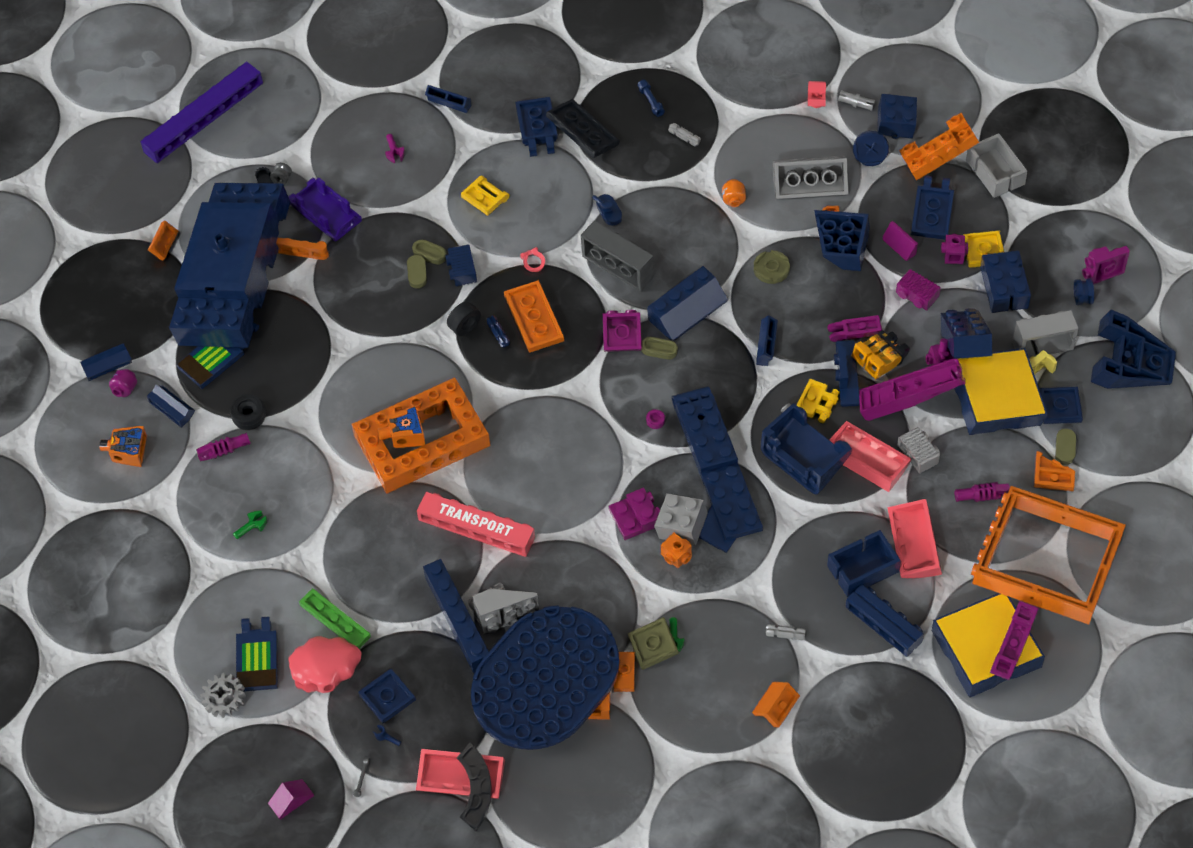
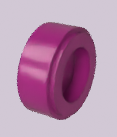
[646,410,665,429]

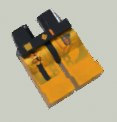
[851,330,910,380]

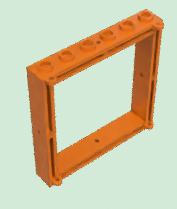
[971,486,1126,625]

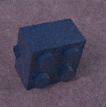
[877,94,917,139]

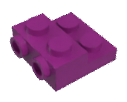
[1082,246,1130,284]
[603,310,642,352]
[608,488,660,540]

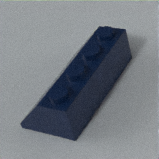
[647,266,728,342]

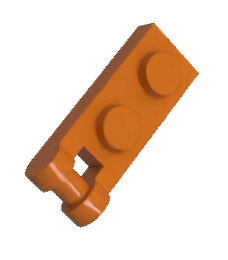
[276,238,329,260]

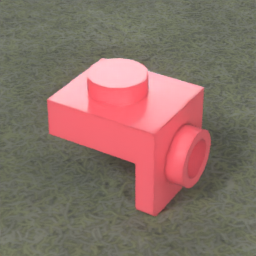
[808,81,826,108]

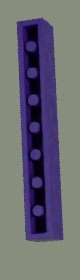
[140,62,263,164]

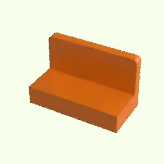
[752,682,800,728]

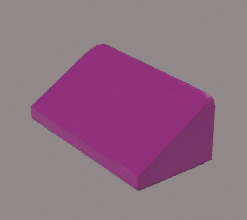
[882,221,918,261]

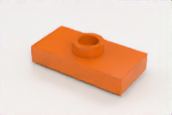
[148,221,179,260]
[614,652,635,692]

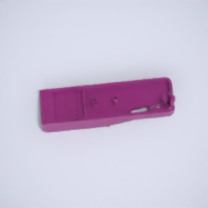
[859,359,965,421]

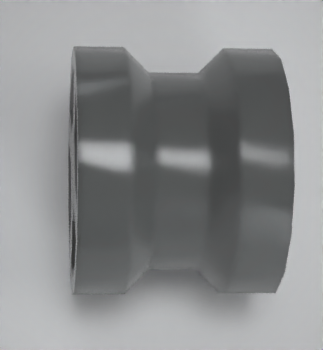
[270,162,292,185]

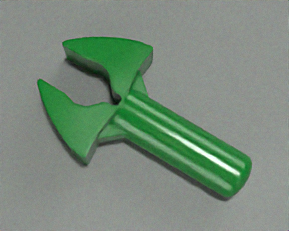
[233,511,267,539]
[669,617,685,652]

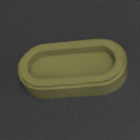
[412,240,447,265]
[407,255,427,288]
[641,337,678,360]
[1055,429,1076,465]

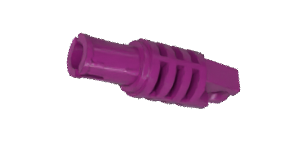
[196,432,250,461]
[954,482,1010,502]

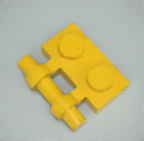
[797,379,840,423]

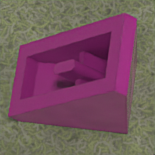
[268,779,314,820]

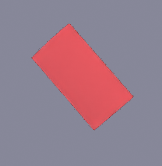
[829,421,911,492]
[887,499,942,578]
[416,749,505,799]

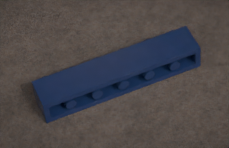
[423,559,489,673]

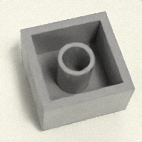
[654,494,708,545]

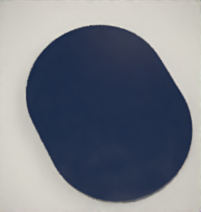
[471,605,619,750]

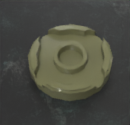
[754,250,790,284]

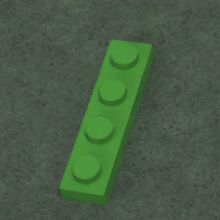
[299,588,371,649]

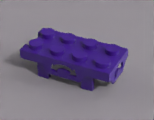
[288,178,362,242]

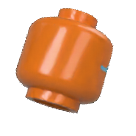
[722,179,746,207]

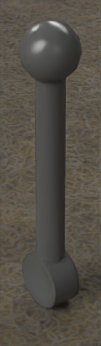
[353,757,370,797]

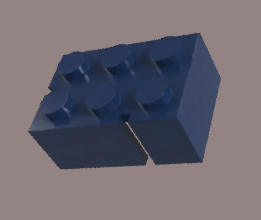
[980,251,1031,313]
[827,530,901,597]

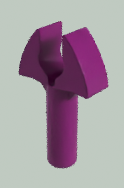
[385,134,405,163]

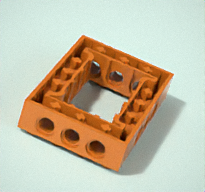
[352,377,490,494]

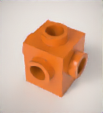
[661,532,692,568]

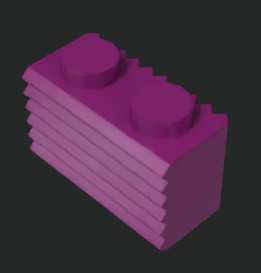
[896,269,941,311]

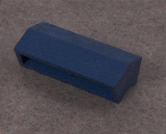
[425,85,472,113]
[756,315,778,366]
[80,343,132,381]
[147,384,195,428]

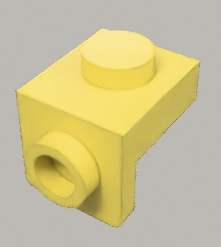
[1029,350,1057,375]

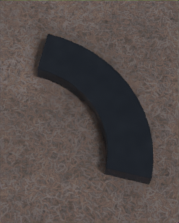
[457,743,492,831]

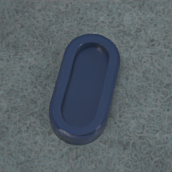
[596,194,622,226]

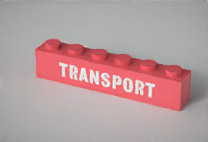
[417,492,535,557]

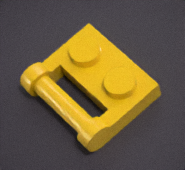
[461,175,510,216]

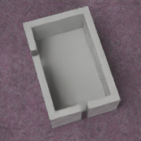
[966,133,1027,198]
[1012,310,1078,358]

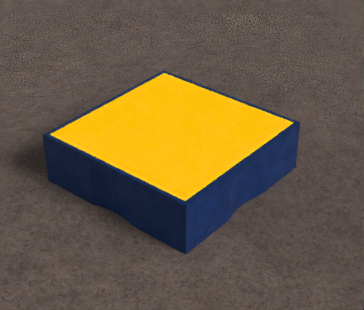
[953,348,1048,435]
[931,593,1045,698]

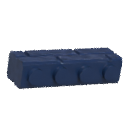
[846,584,924,657]

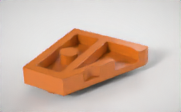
[1034,451,1075,491]

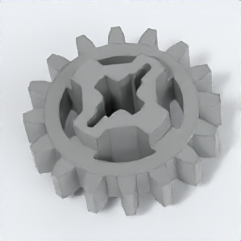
[200,673,246,718]

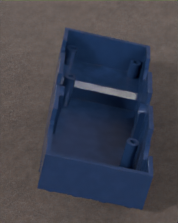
[169,183,291,348]

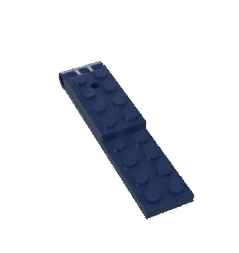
[672,386,763,541]

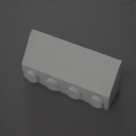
[773,156,848,199]

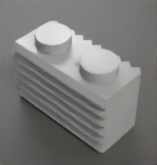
[897,427,940,474]

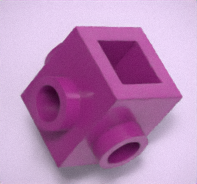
[941,234,968,264]

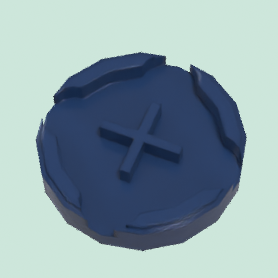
[853,130,889,166]

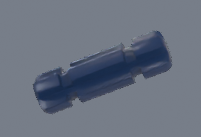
[487,315,510,348]

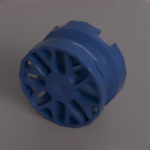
[1073,278,1094,306]

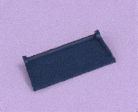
[699,505,757,553]

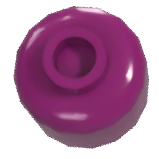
[109,369,137,397]

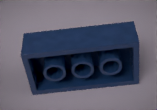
[941,308,992,359]

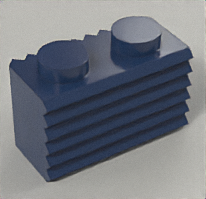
[445,244,477,287]

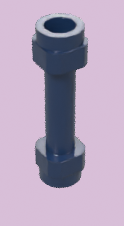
[637,80,665,117]

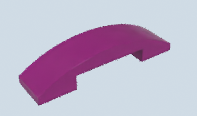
[990,601,1039,680]

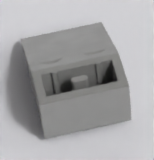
[472,589,539,634]

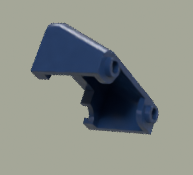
[761,403,852,494]

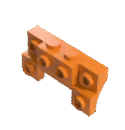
[899,113,979,181]

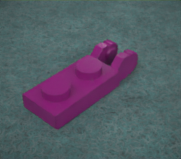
[827,315,882,342]

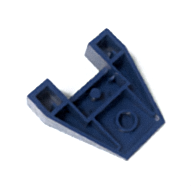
[1091,310,1176,389]

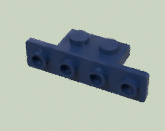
[834,340,860,407]

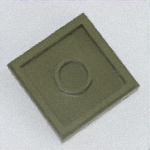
[627,617,679,670]

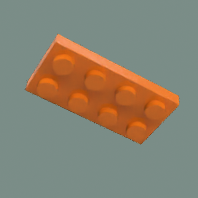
[504,280,564,353]

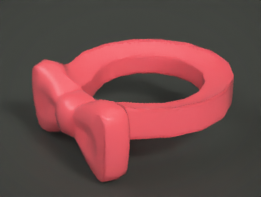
[520,247,545,272]

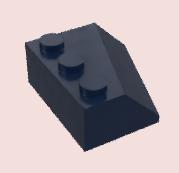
[814,210,870,271]

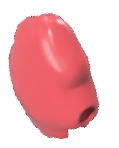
[288,636,362,693]

